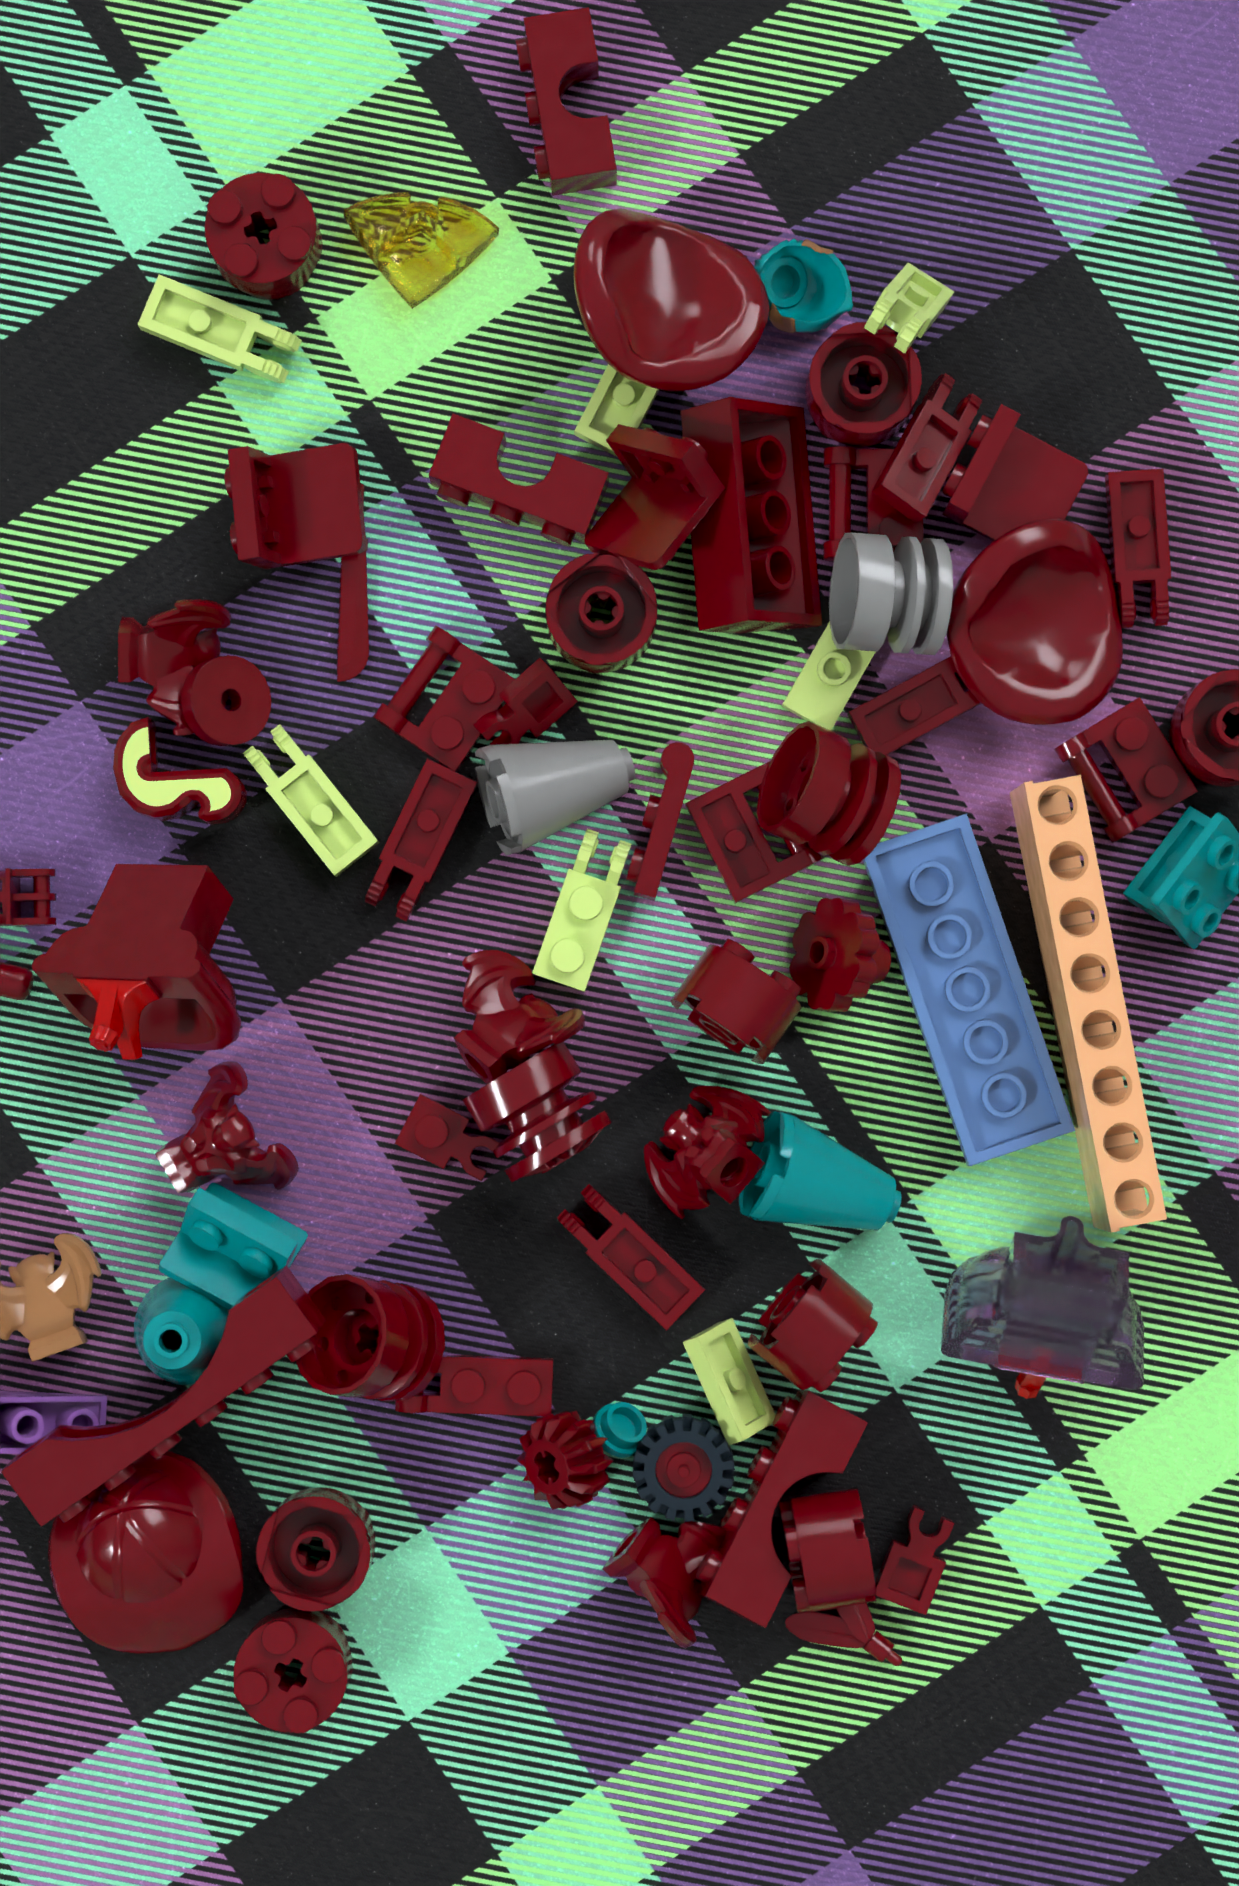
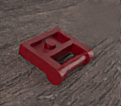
[823,446,923,562]
[373,625,515,772]
[1054,697,1198,843]
[685,761,824,903]

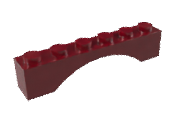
[1,1265,326,1527]

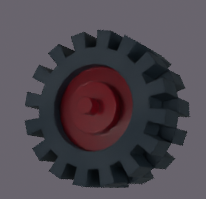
[633,1414,735,1522]

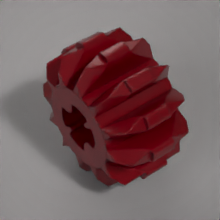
[516,1411,613,1510]

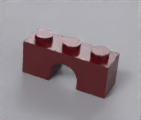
[515,7,617,196]
[429,413,609,546]

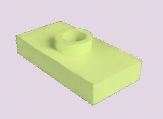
[782,621,876,730]

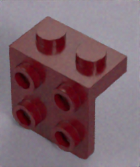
[941,404,1088,541]
[584,424,725,570]
[224,443,366,569]

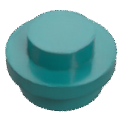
[593,1402,647,1458]

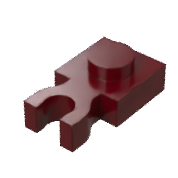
[473,658,578,745]
[394,1094,501,1181]
[875,1505,954,1615]

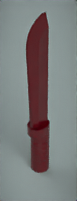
[337,483,369,682]

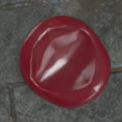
[574,208,769,391]
[946,519,1123,725]
[48,1451,244,1654]

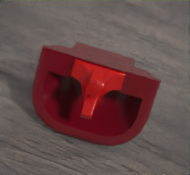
[32,864,241,1060]

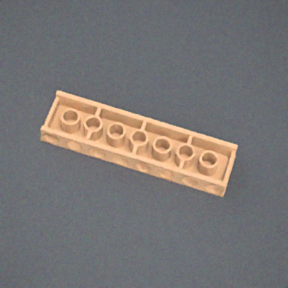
[1010,775,1167,1233]

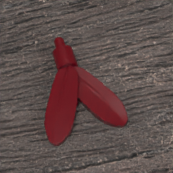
[785,1603,902,1666]

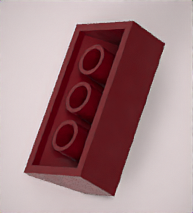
[681,397,822,633]

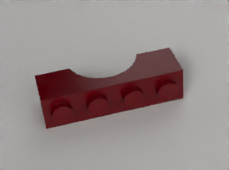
[696,1391,868,1628]

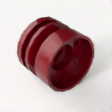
[757,721,901,866]
[463,1042,612,1182]
[296,1274,445,1402]

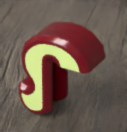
[113,717,247,825]

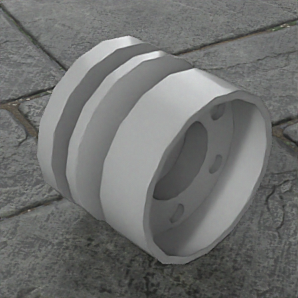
[829,532,953,655]

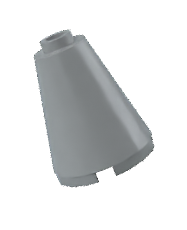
[475,740,635,856]

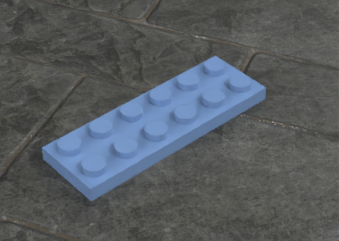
[863,813,1075,1166]

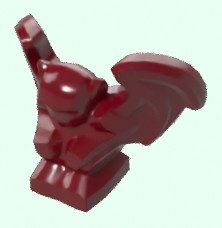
[118,599,231,736]
[453,950,585,1084]
[155,1061,299,1193]
[644,1086,771,1220]
[602,1517,728,1648]

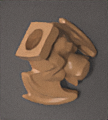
[0,1233,102,1362]

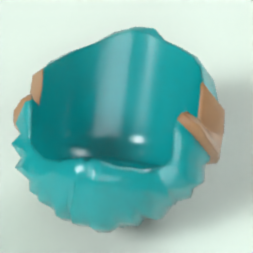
[754,238,853,333]

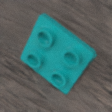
[1123,806,1239,949]
[158,1183,308,1310]

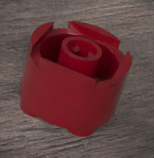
[205,173,322,300]
[805,322,922,447]
[545,553,658,674]
[1169,669,1239,787]
[671,939,802,1064]
[748,1259,878,1392]
[256,1487,376,1611]
[779,1488,876,1613]
[233,1608,353,1733]

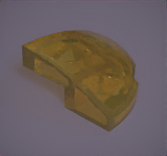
[344,192,499,309]

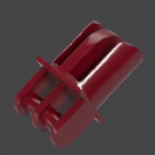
[0,868,56,927]

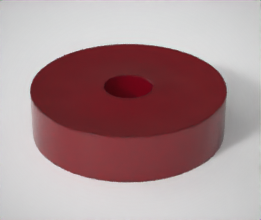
[181,655,271,746]

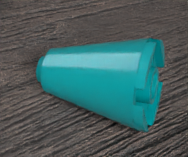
[739,1111,902,1230]
[134,1278,230,1386]

